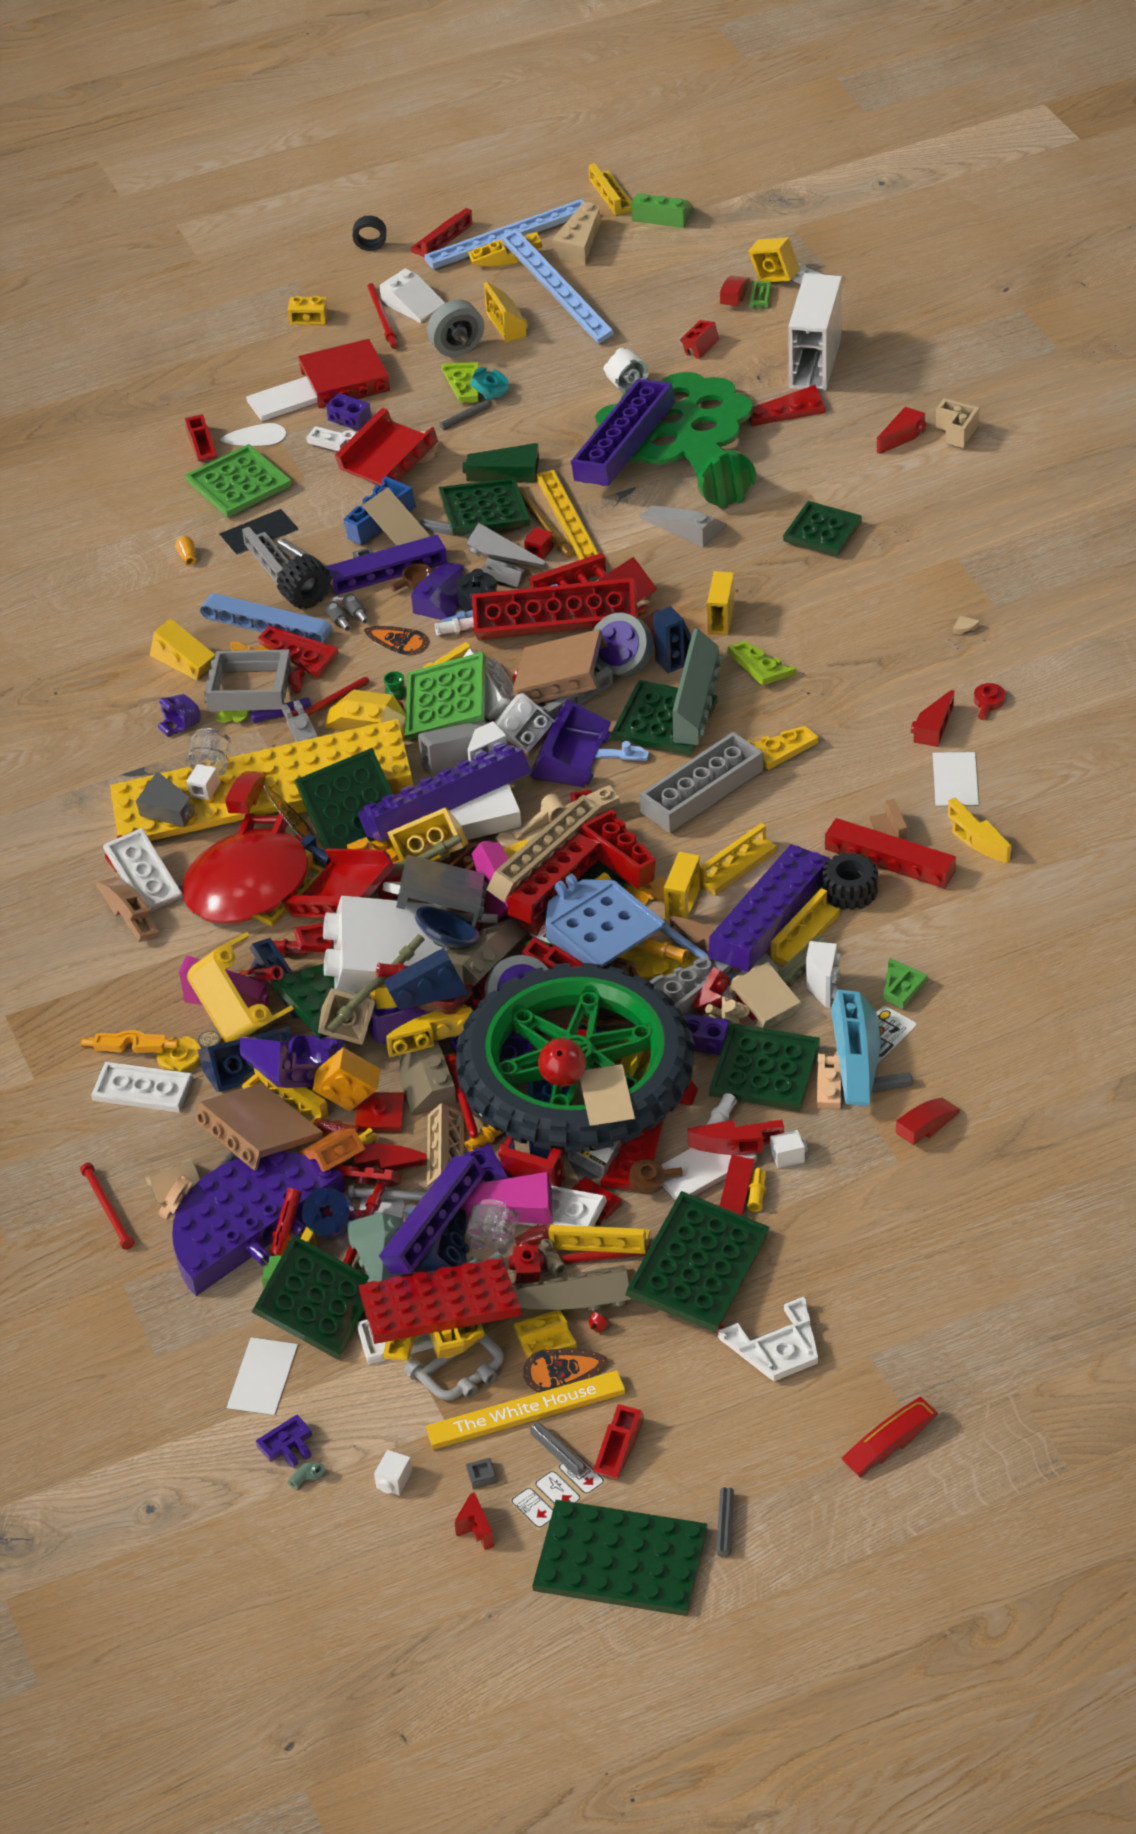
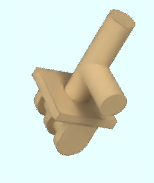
[702,996,750,1024]

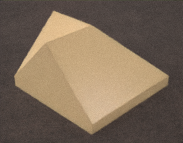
[318,988,375,1045]

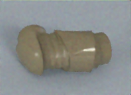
[538,1239,567,1277]

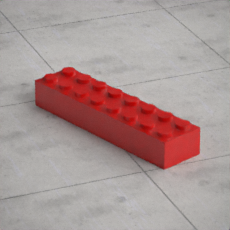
[472,578,638,640]

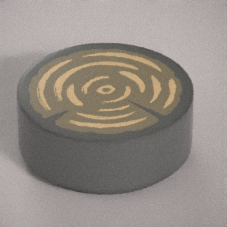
[198,1031,221,1049]

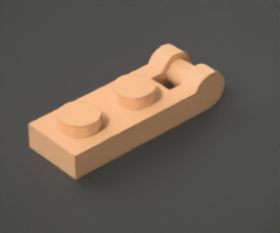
[817,1054,841,1109]

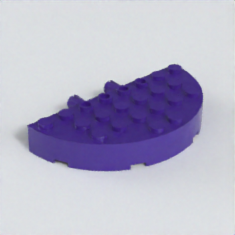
[172,1152,345,1296]

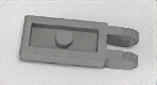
[282,700,318,742]

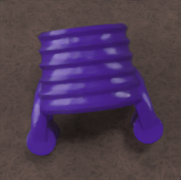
[158,694,201,737]

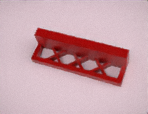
[411,208,473,258]

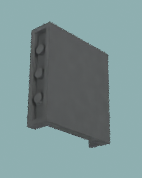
[396,854,487,927]

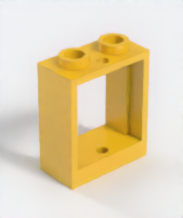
[664,852,701,920]

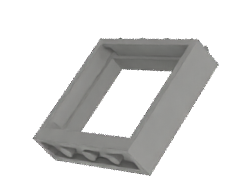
[204,650,291,711]

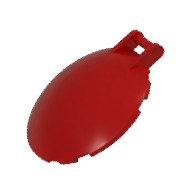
[182,813,308,924]

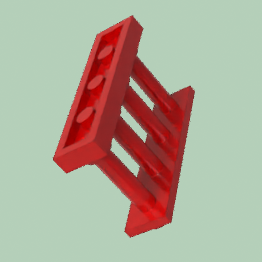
[530,553,606,588]

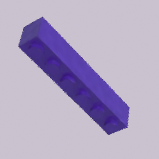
[325,534,447,595]
[379,1156,486,1274]

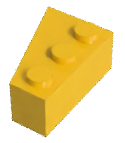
[150,618,215,680]

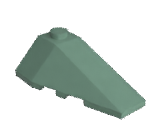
[347,1213,404,1282]

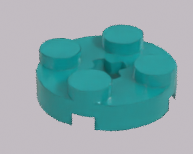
[470,367,509,400]

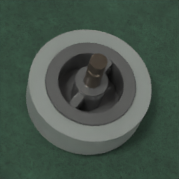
[427,300,485,357]

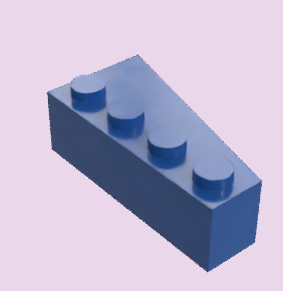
[343,476,416,545]

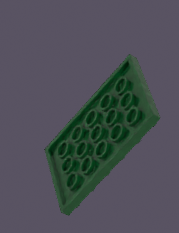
[625,1191,770,1333]
[532,1499,708,1616]

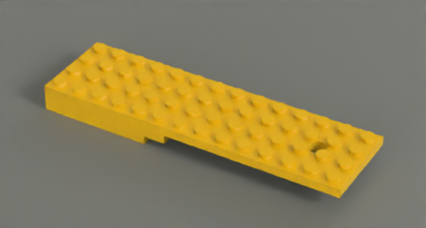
[110,719,414,841]

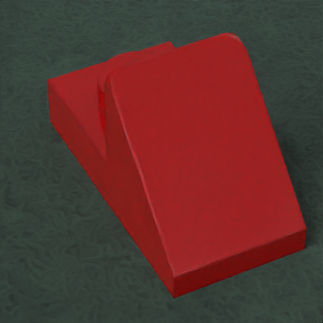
[691,967,731,1015]
[454,1492,494,1550]

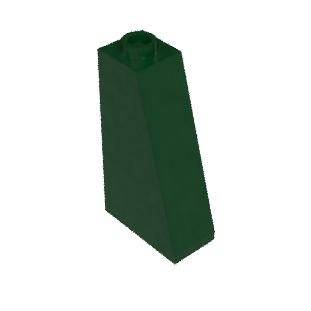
[462,443,539,483]

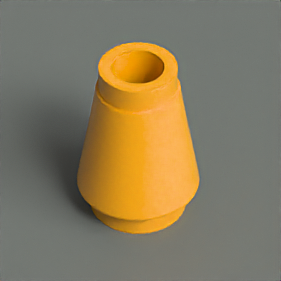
[175,536,196,566]

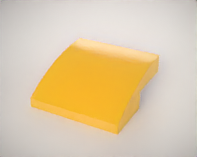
[513,1310,577,1359]

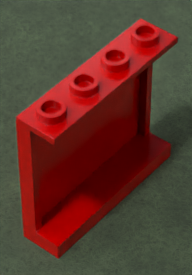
[298,339,390,408]
[282,849,395,918]

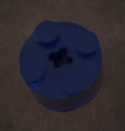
[302,1188,355,1238]

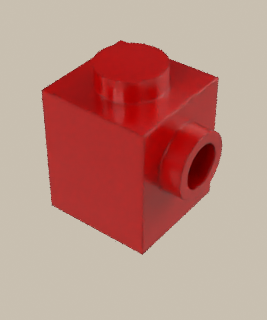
[524,527,554,560]

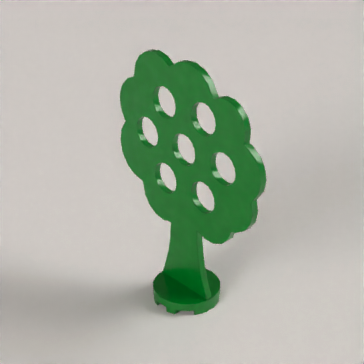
[593,372,756,508]

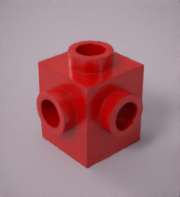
[508,1243,544,1283]

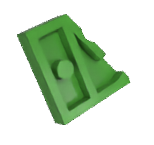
[884,958,927,1009]

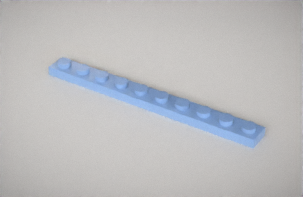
[424,199,584,269]
[501,228,614,344]

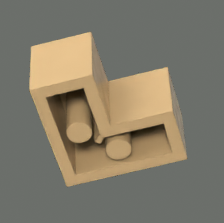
[935,398,979,448]

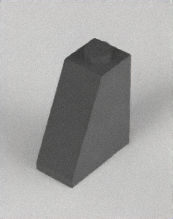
[136,772,194,827]

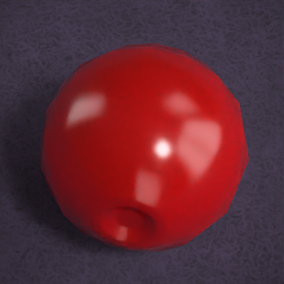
[538,1038,587,1087]

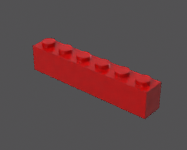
[825,818,956,889]

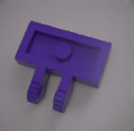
[256,1415,312,1468]

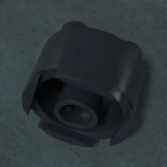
[456,569,497,612]

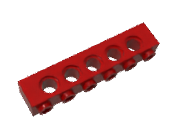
[507,833,600,924]

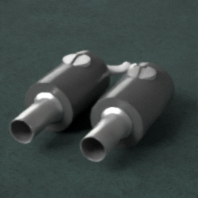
[324,594,369,631]

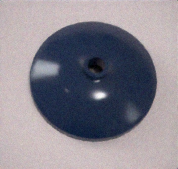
[415,906,479,948]

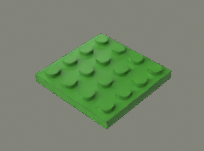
[185,444,292,518]
[405,652,486,741]

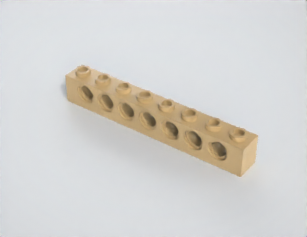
[486,795,600,902]

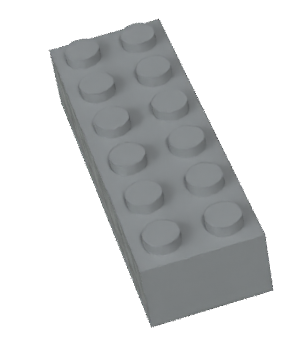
[640,732,763,833]

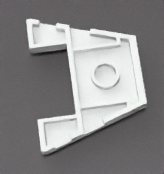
[718,1297,818,1382]

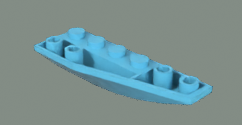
[831,989,881,1107]

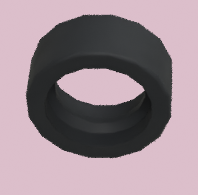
[352,215,387,251]

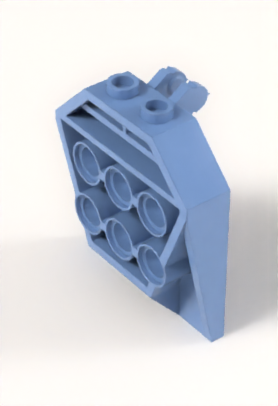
[546,874,666,968]

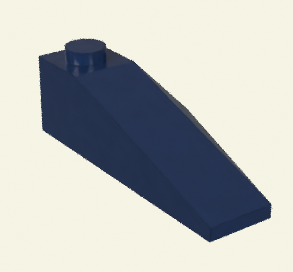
[198,1026,293,1092]
[414,1207,469,1273]

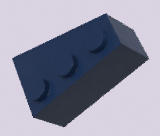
[653,606,691,674]
[383,947,469,1010]

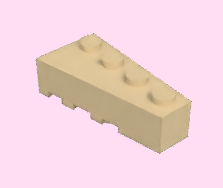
[552,202,601,265]

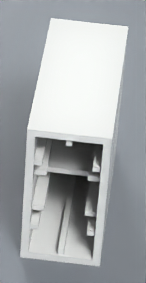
[788,273,842,391]
[323,896,449,998]

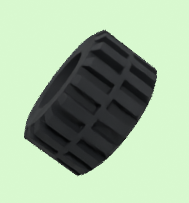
[277,554,332,609]
[822,852,878,910]

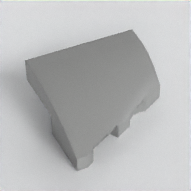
[481,557,525,587]

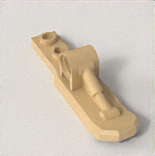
[496,785,620,849]

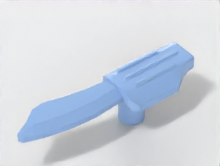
[595,741,649,761]

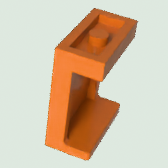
[298,1128,365,1172]

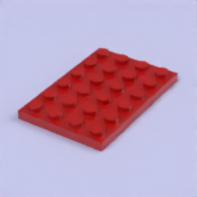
[358,1258,521,1344]

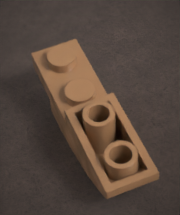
[96,877,159,942]
[670,916,739,975]

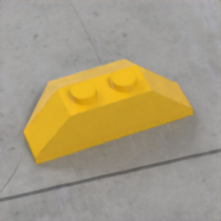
[325,690,406,739]
[429,1324,485,1359]

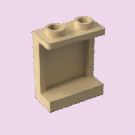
[729,962,801,1029]

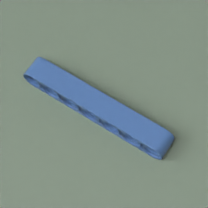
[200,593,333,643]

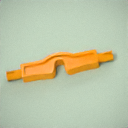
[80,1030,180,1053]

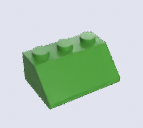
[632,193,693,228]

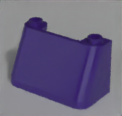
[529,699,611,787]
[240,1035,345,1088]

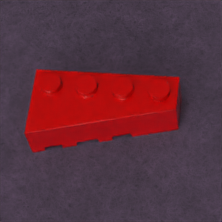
[580,809,656,889]

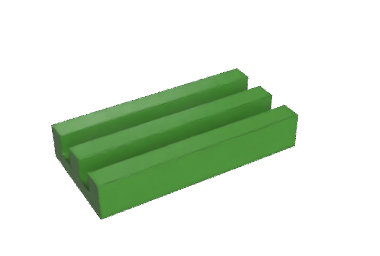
[750,281,772,309]

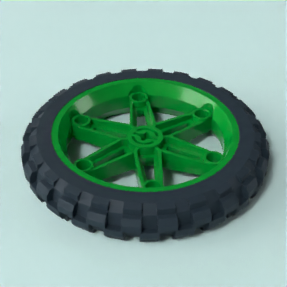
[456,963,694,1152]

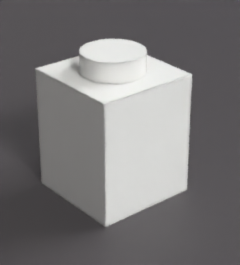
[186,764,220,800]
[770,1130,808,1169]
[374,1450,412,1496]

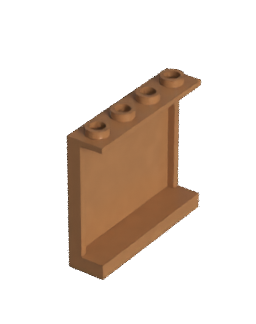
[512,629,608,704]
[195,1083,322,1171]

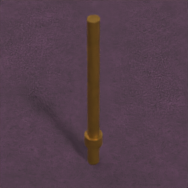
[519,488,572,558]

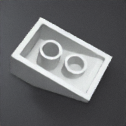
[380,269,445,323]

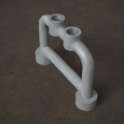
[404,1323,504,1400]

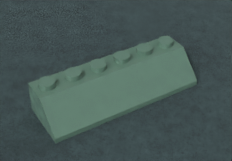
[673,628,722,745]

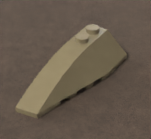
[446,917,530,996]
[400,1040,456,1115]
[513,1265,631,1311]

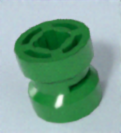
[384,671,406,700]

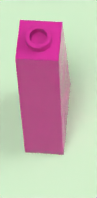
[471,841,513,924]
[179,955,270,1008]
[461,1172,553,1224]

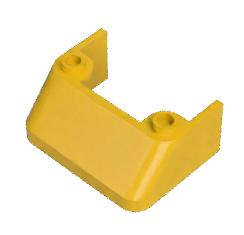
[187,932,294,1042]

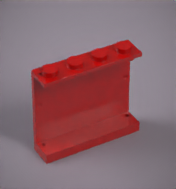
[335,407,438,485]

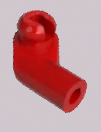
[288,668,305,693]

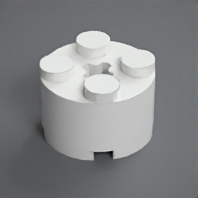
[603,348,649,393]

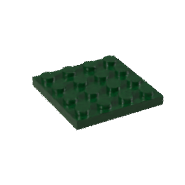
[439,478,530,536]
[611,680,718,756]
[294,748,393,850]
[271,963,371,1039]
[709,1023,820,1111]
[252,1234,369,1360]

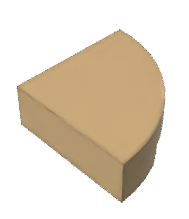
[953,616,979,635]

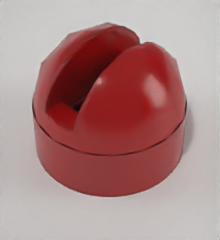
[589,1312,610,1333]

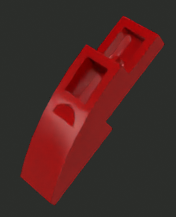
[687,1119,784,1155]

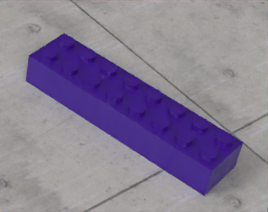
[571,379,675,486]
[358,743,531,842]
[708,844,830,972]

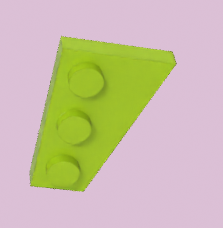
[441,362,479,403]
[727,641,797,686]

